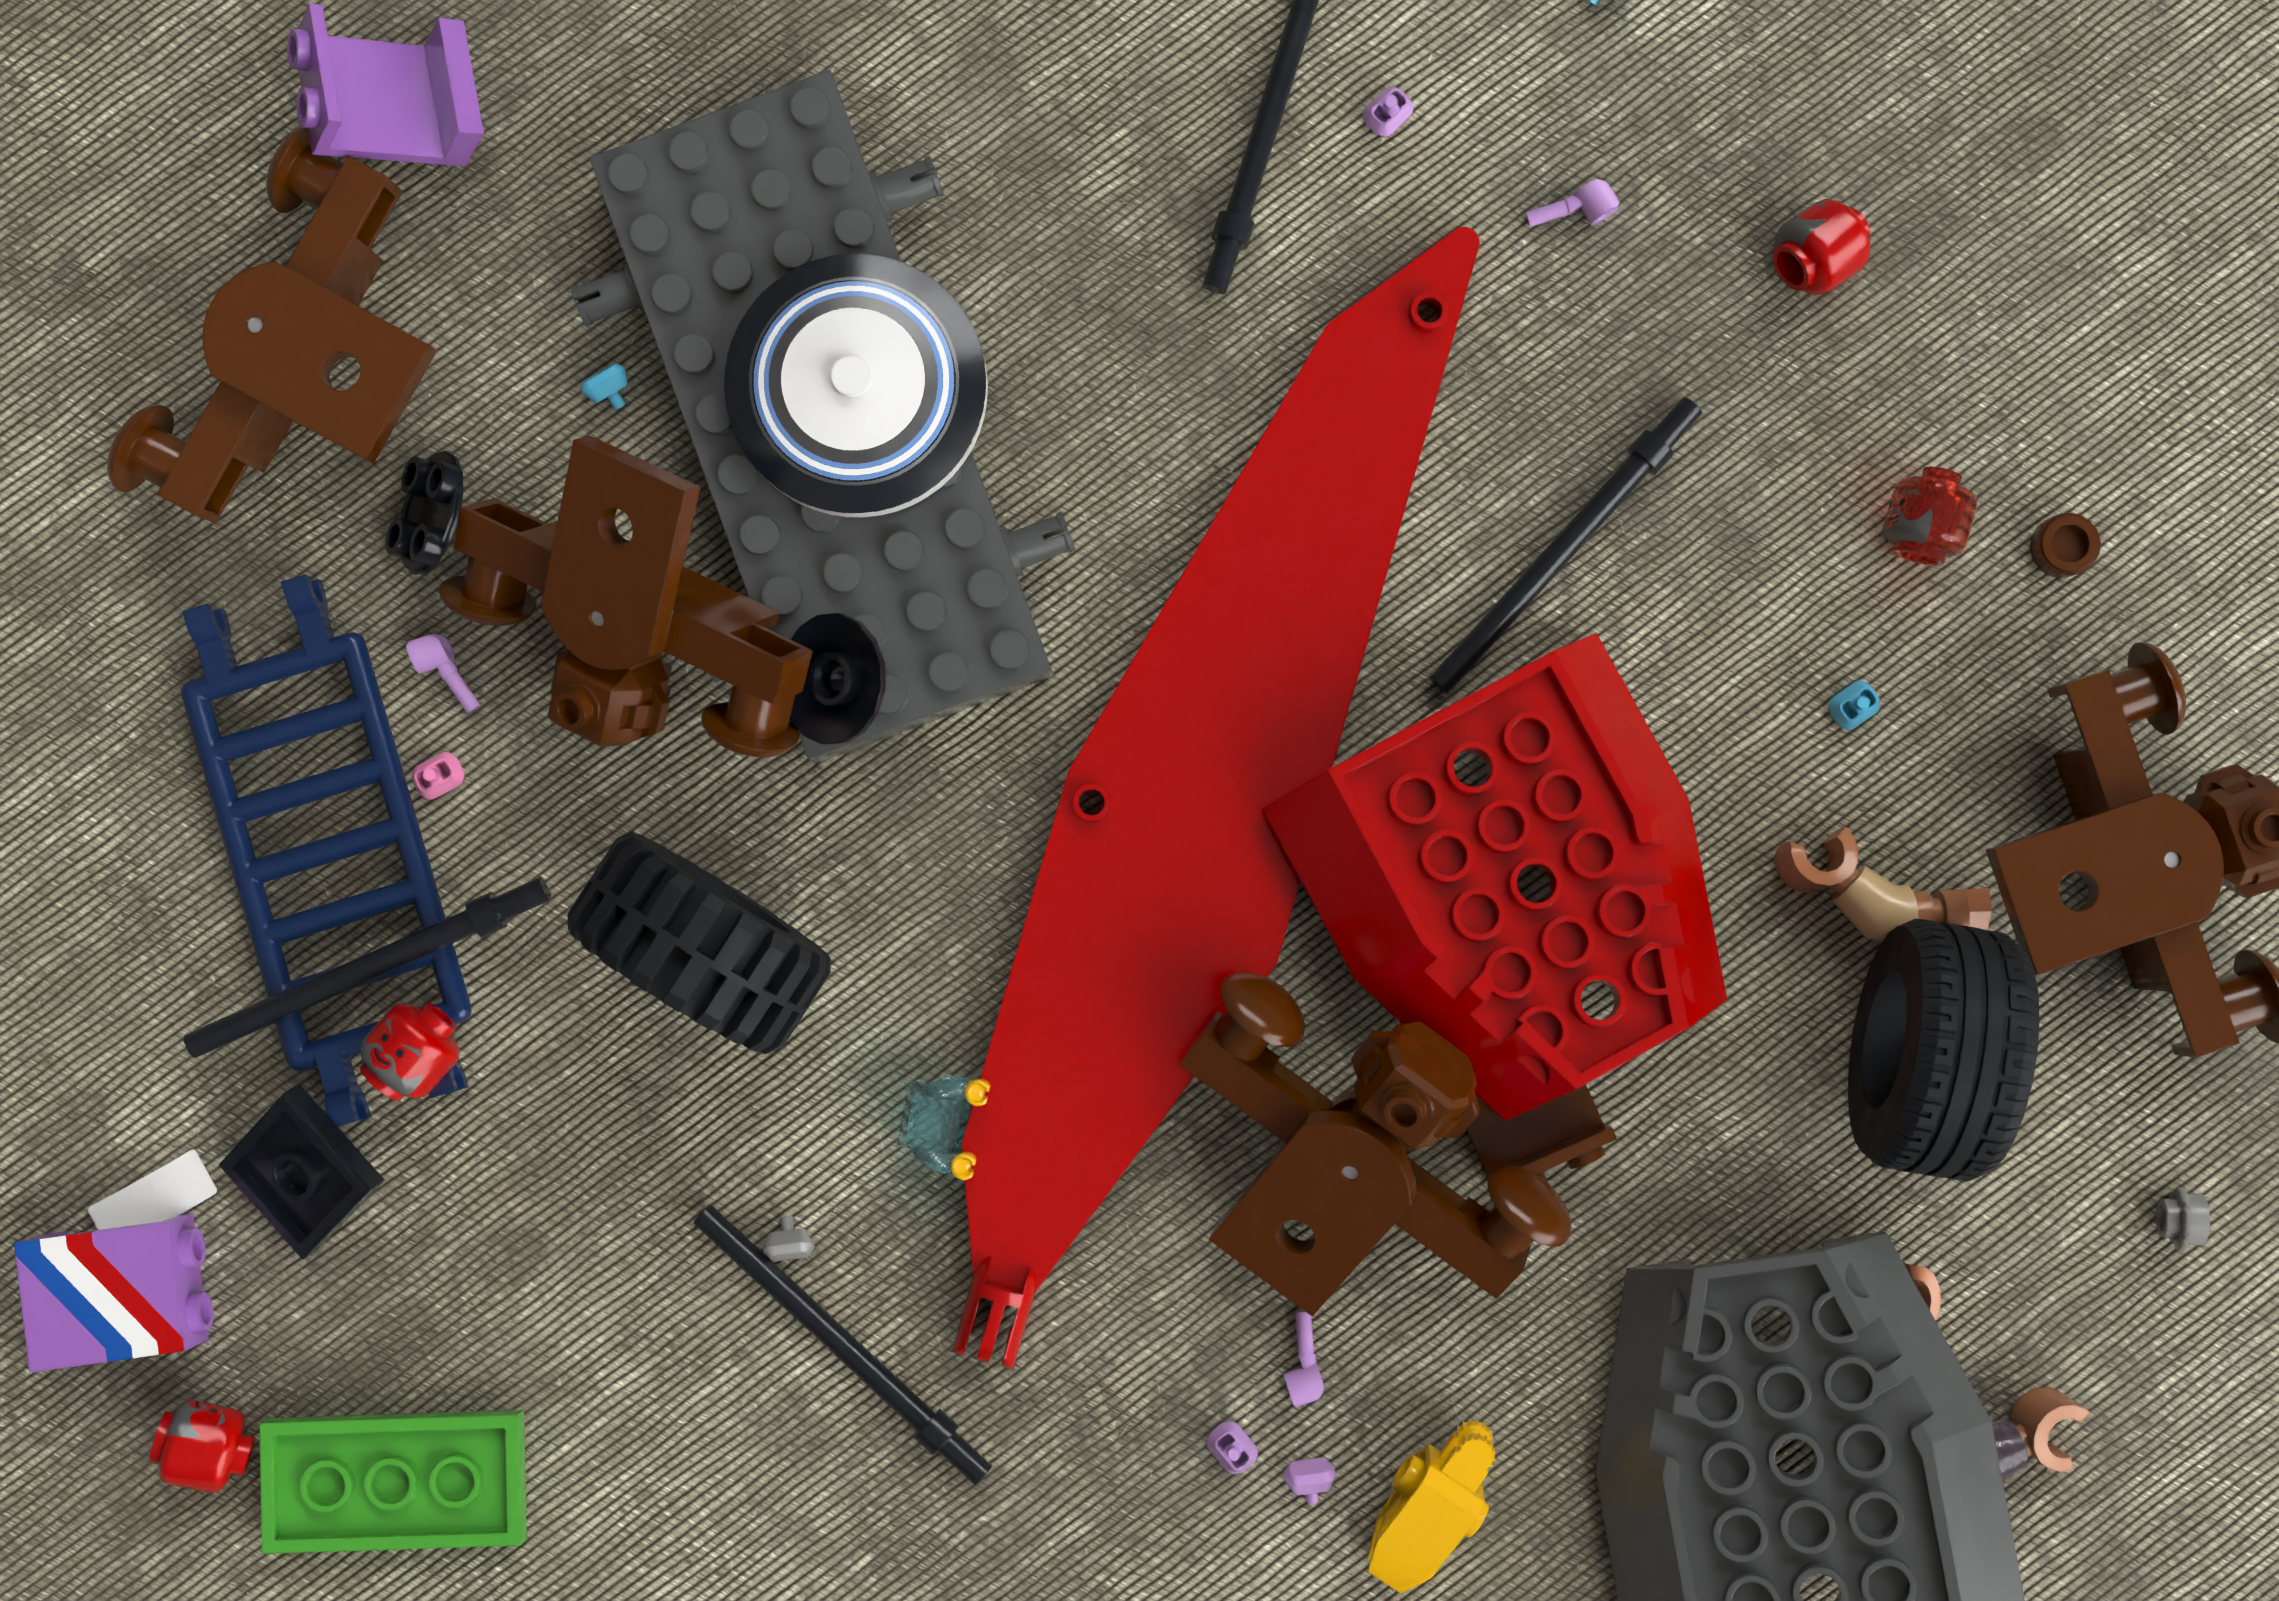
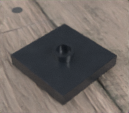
[219,1084,385,1260]

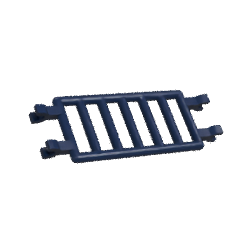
[181,574,472,1127]

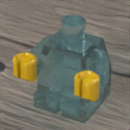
[897,1076,990,1180]

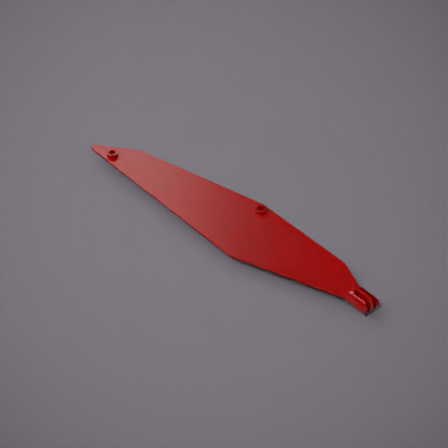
[951,227,1480,1369]

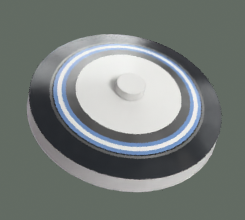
[724,253,988,517]

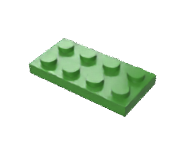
[260,1410,527,1554]

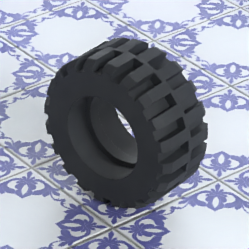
[568,832,831,1054]

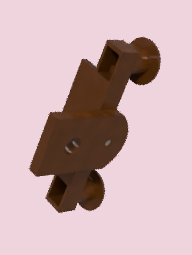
[107,127,437,524]

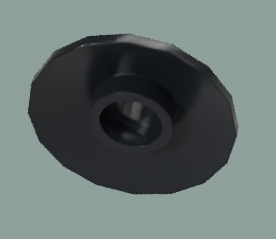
[790,613,886,744]

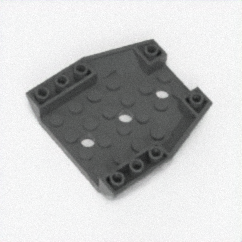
[1595,1232,2025,1601]

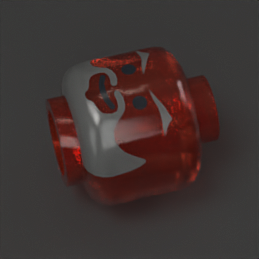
[1883,467,1977,566]

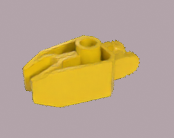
[1368,1419,1496,1594]

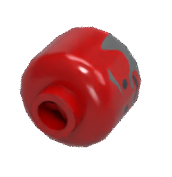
[1772,199,1870,295]
[360,1003,459,1101]
[149,1400,256,1493]

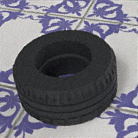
[1848,919,2040,1182]

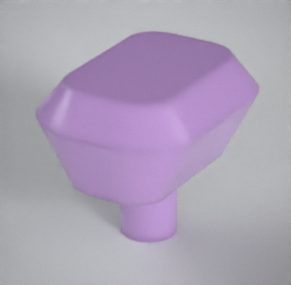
[1363,87,1413,136]
[1207,1421,1258,1474]
[1284,1458,1336,1504]

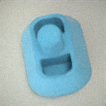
[581,363,628,410]
[1829,681,1880,730]

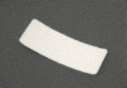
[88,1149,217,1230]

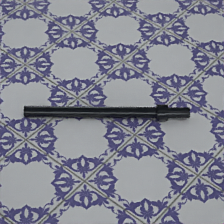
[1202,0,1319,294]
[1429,397,1702,694]
[184,877,552,1058]
[693,1204,992,1485]

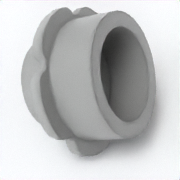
[2156,1187,2210,1251]

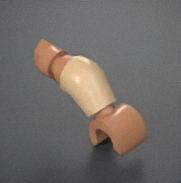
[1774,827,1992,943]

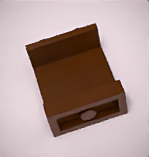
[1466,1085,1617,1181]

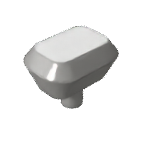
[763,1216,815,1261]

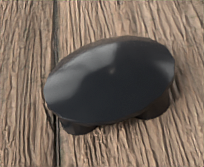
[385,451,463,575]

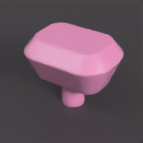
[412,752,464,800]

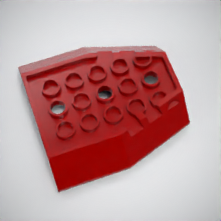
[1262,633,1727,1121]

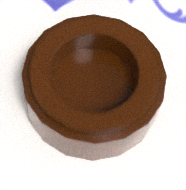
[2030,513,2101,578]

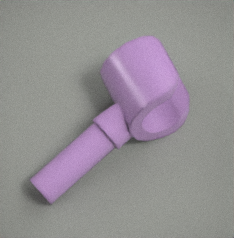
[1526,179,1619,227]
[406,634,480,714]
[1283,1312,1324,1407]

